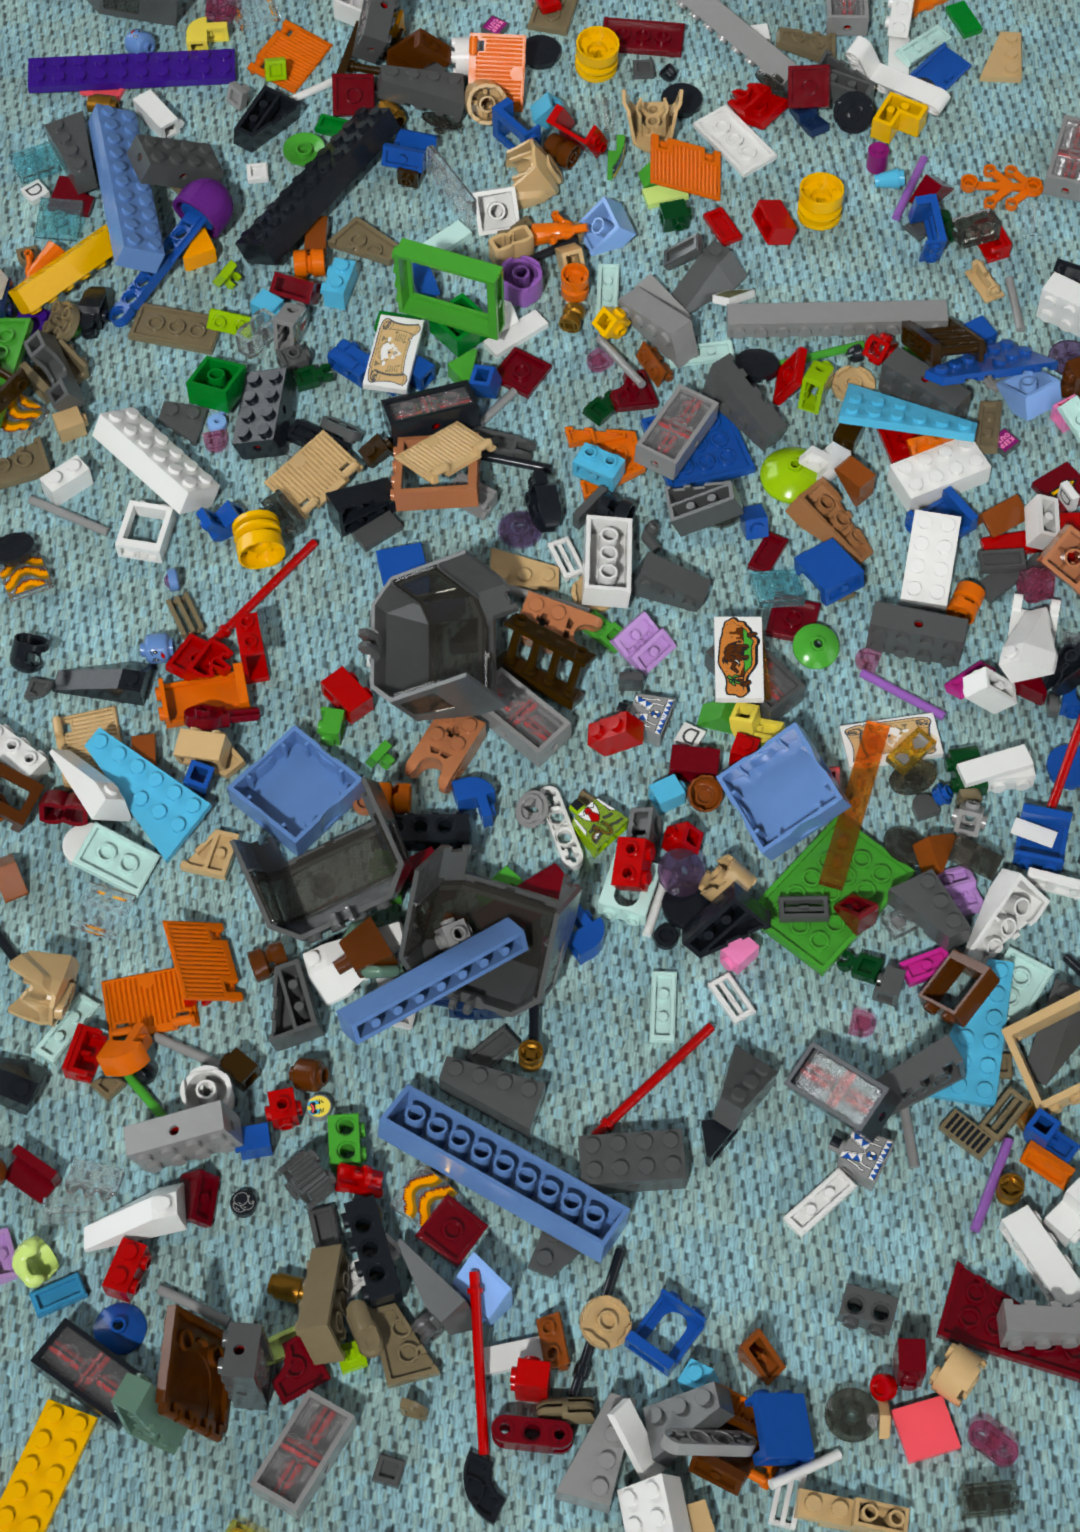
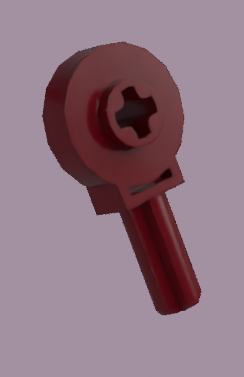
[184,704,260,732]

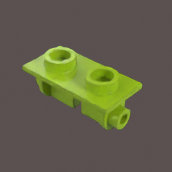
[206,308,254,338]

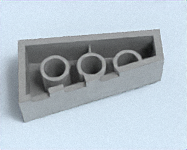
[618,287,699,369]
[996,1299,1080,1351]
[556,1393,637,1514]

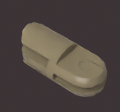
[346,1299,384,1358]
[536,1396,595,1425]

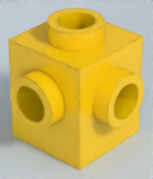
[591,306,631,339]

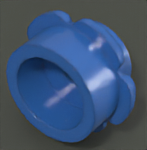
[932,783,953,806]

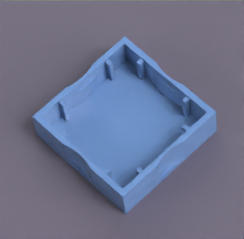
[716,722,852,860]
[226,725,366,857]

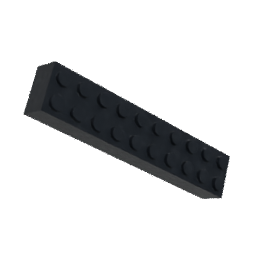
[235,107,401,265]

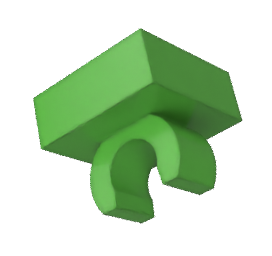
[365,740,395,770]

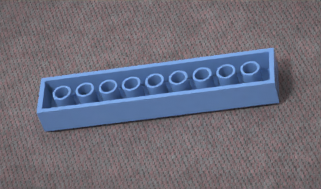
[88,103,165,274]
[378,1084,630,1263]

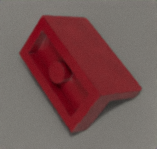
[5,1144,62,1204]
[179,1169,220,1228]

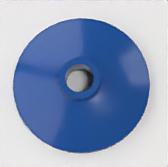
[93,1303,147,1355]

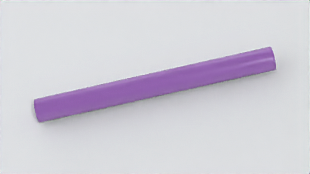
[892,155,928,221]
[859,668,947,720]
[970,1137,1014,1233]

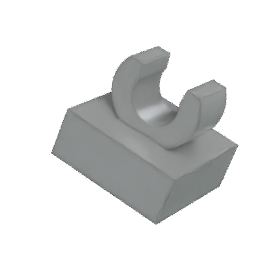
[226,81,252,111]

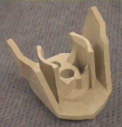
[622,89,683,153]
[505,137,564,210]
[8,950,80,1027]

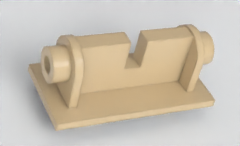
[964,259,1005,304]

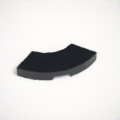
[463,1451,506,1526]

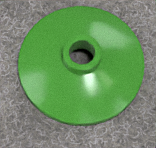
[283,132,325,166]
[792,624,839,669]

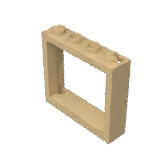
[1001,990,1080,1115]

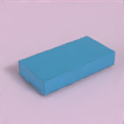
[29,1272,89,1319]

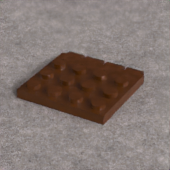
[155,1304,230,1442]

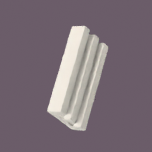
[547,536,583,582]
[707,972,756,1026]
[768,1468,807,1531]

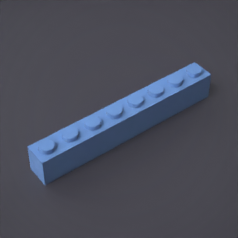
[336,917,529,1045]

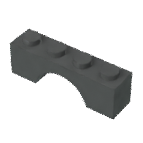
[23,329,86,411]

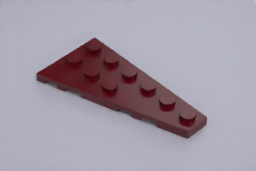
[936,1261,1080,1383]

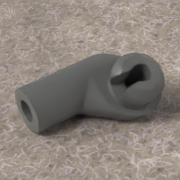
[641,520,662,554]

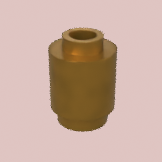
[87,94,119,112]
[377,100,406,127]
[267,1272,305,1305]

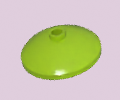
[760,447,817,504]

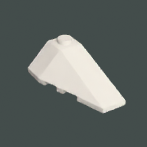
[999,607,1058,683]
[49,749,132,822]
[964,868,1050,965]
[303,922,403,1006]
[84,1182,187,1252]

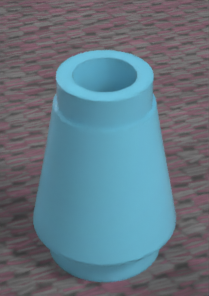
[874,168,905,189]

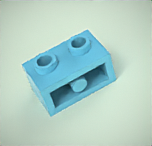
[320,257,358,310]
[572,442,626,492]

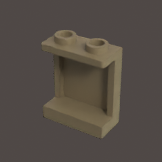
[19,339,90,405]

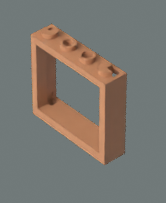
[390,432,481,512]

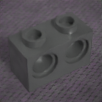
[626,807,663,863]
[837,1283,899,1337]

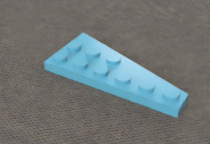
[838,383,978,442]
[84,727,212,864]
[929,958,1014,1108]

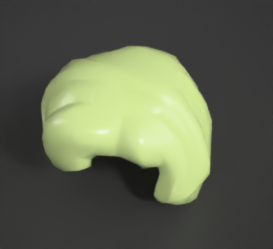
[12,1236,59,1289]

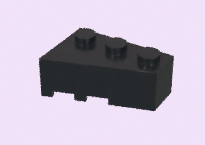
[233,85,301,153]
[325,477,396,538]
[682,882,771,958]

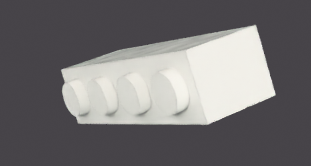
[998,1205,1080,1307]

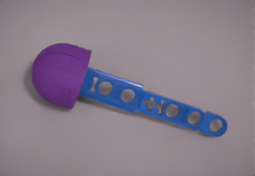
[108,178,233,327]

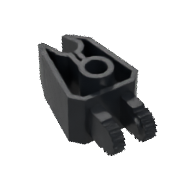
[78,286,109,340]
[524,468,561,533]
[1043,641,1080,697]

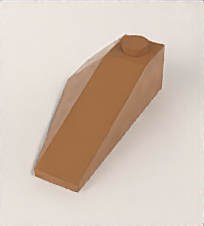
[785,477,874,565]

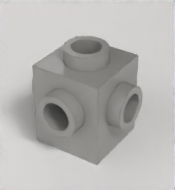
[951,800,988,838]
[435,917,473,952]

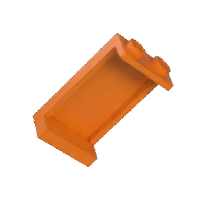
[155,662,250,729]

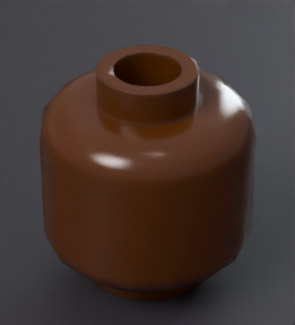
[289,1058,329,1092]

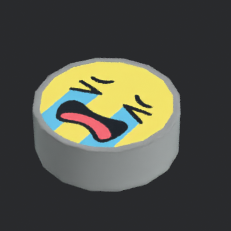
[306,1095,332,1121]

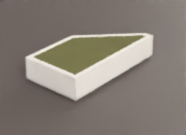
[712,289,755,306]

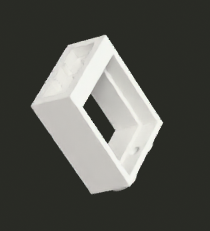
[115,500,176,564]

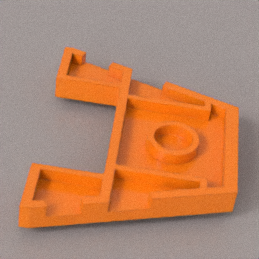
[565,426,646,501]

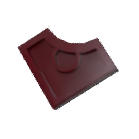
[47,176,95,218]
[609,369,659,413]
[271,1336,331,1406]

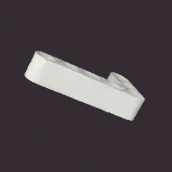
[845,36,951,116]

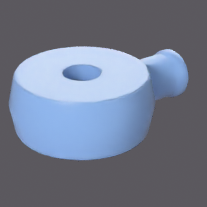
[207,411,228,434]

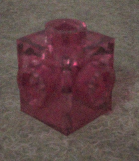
[205,0,237,22]
[1016,568,1055,603]

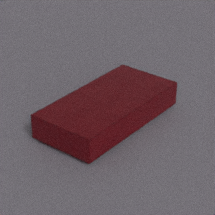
[747,531,789,577]

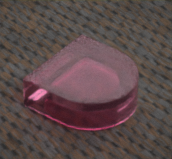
[587,347,613,373]
[202,429,227,453]
[855,648,882,674]
[848,1009,876,1038]

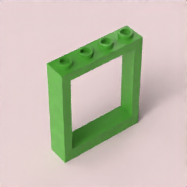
[392,238,505,340]

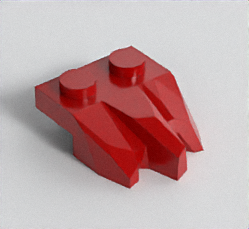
[727,83,788,130]
[165,633,234,681]

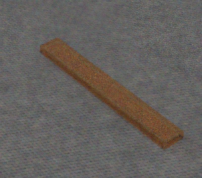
[818,721,890,891]

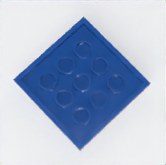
[640,410,756,489]

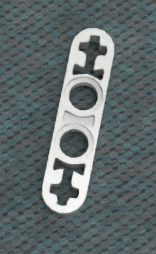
[540,786,584,871]

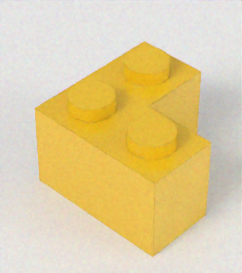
[870,91,929,144]

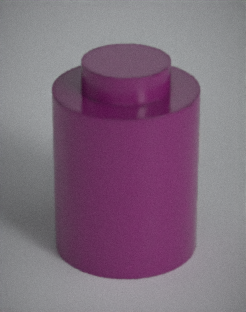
[866,142,889,174]

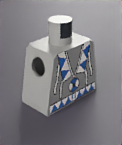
[616,694,675,748]
[828,1130,895,1192]

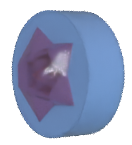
[164,568,180,592]

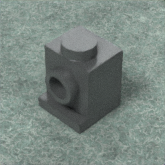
[275,343,311,376]
[872,964,906,1007]

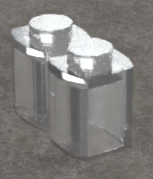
[236,308,276,359]

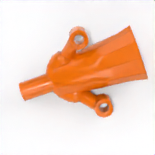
[531,210,589,247]
[22,241,65,282]

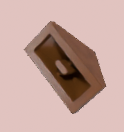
[834,456,876,507]
[912,833,955,875]
[0,853,29,903]
[737,1328,786,1386]

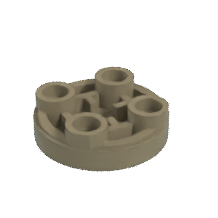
[42,301,80,343]

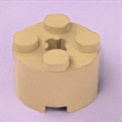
[464,78,507,125]
[698,854,757,902]
[929,1343,988,1408]

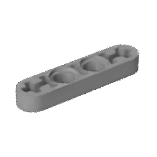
[660,1428,757,1457]

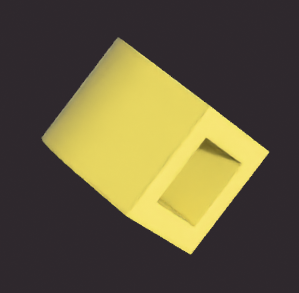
[186,17,229,51]
[729,703,785,744]

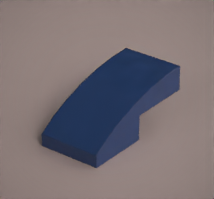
[789,109,830,138]

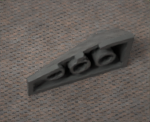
[671,240,747,314]
[1027,979,1080,1086]
[397,1238,472,1335]

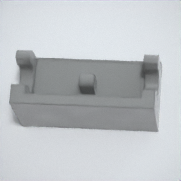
[449,471,498,521]

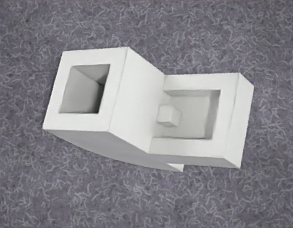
[799,442,851,482]

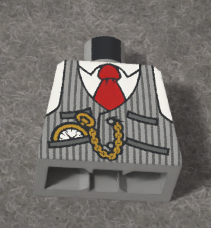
[273,302,308,351]

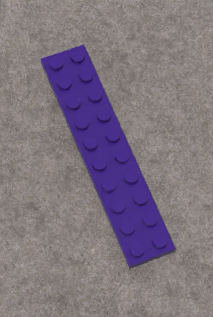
[28,49,236,93]

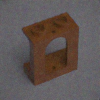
[0,762,45,833]

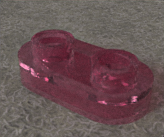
[967,1420,1019,1468]

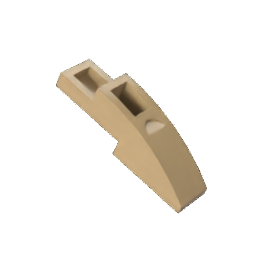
[794,1488,910,1532]

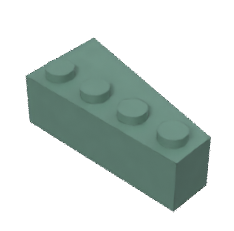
[111,1372,189,1455]

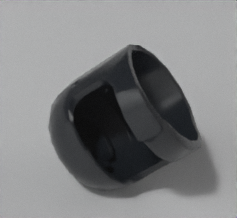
[9,633,51,674]

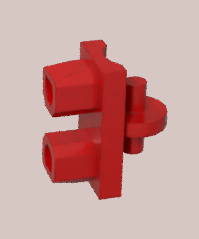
[335,1163,383,1199]

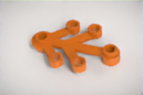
[960,164,1044,211]

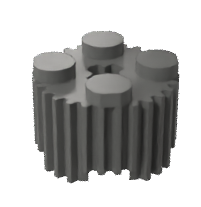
[277,1149,337,1211]

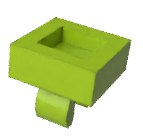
[264,57,287,82]
[212,260,242,289]
[339,1341,368,1375]

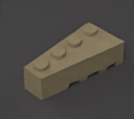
[295,1244,350,1365]

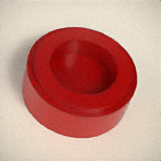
[870,1373,897,1402]

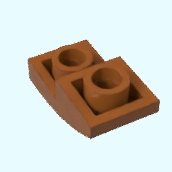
[304,216,329,256]
[131,733,158,767]

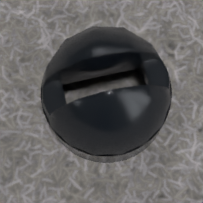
[659,63,677,82]
[846,344,864,363]
[135,1063,156,1085]

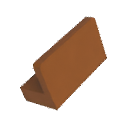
[977,494,1025,538]

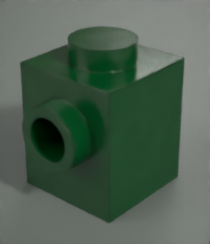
[659,199,692,233]

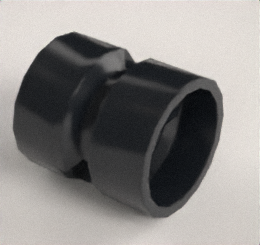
[595,492,636,518]

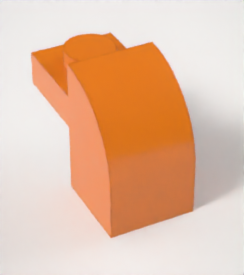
[96,1023,153,1077]

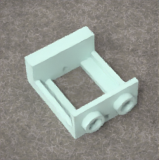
[598,852,662,926]

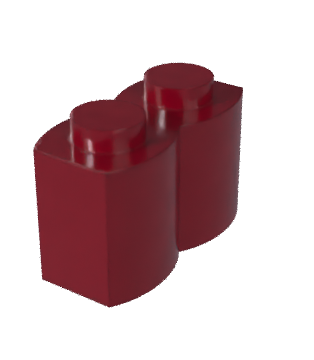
[39,789,91,826]

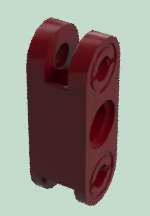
[491,1415,573,1455]

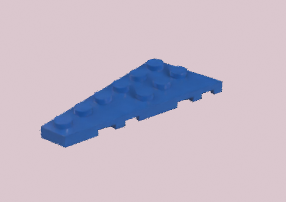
[924,339,1059,386]

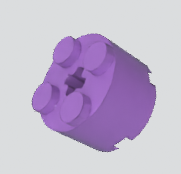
[501,255,543,308]

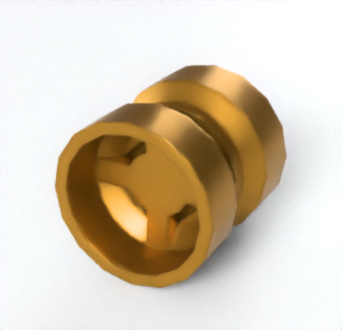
[559,302,585,333]
[518,1040,544,1072]
[995,1173,1025,1206]

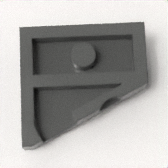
[158,401,208,446]
[528,1231,581,1278]

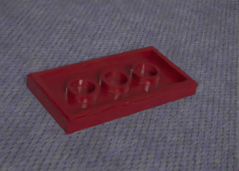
[603,17,685,58]

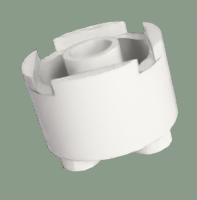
[451,36,483,79]
[180,1065,235,1110]

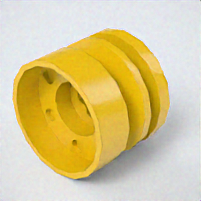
[575,26,620,83]
[797,172,844,231]
[232,509,285,570]

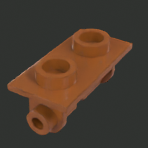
[636,341,674,388]
[536,1311,571,1371]

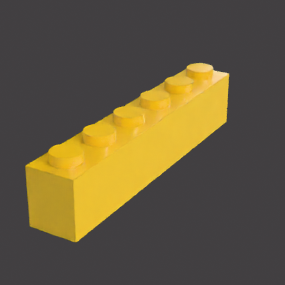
[8,224,113,315]

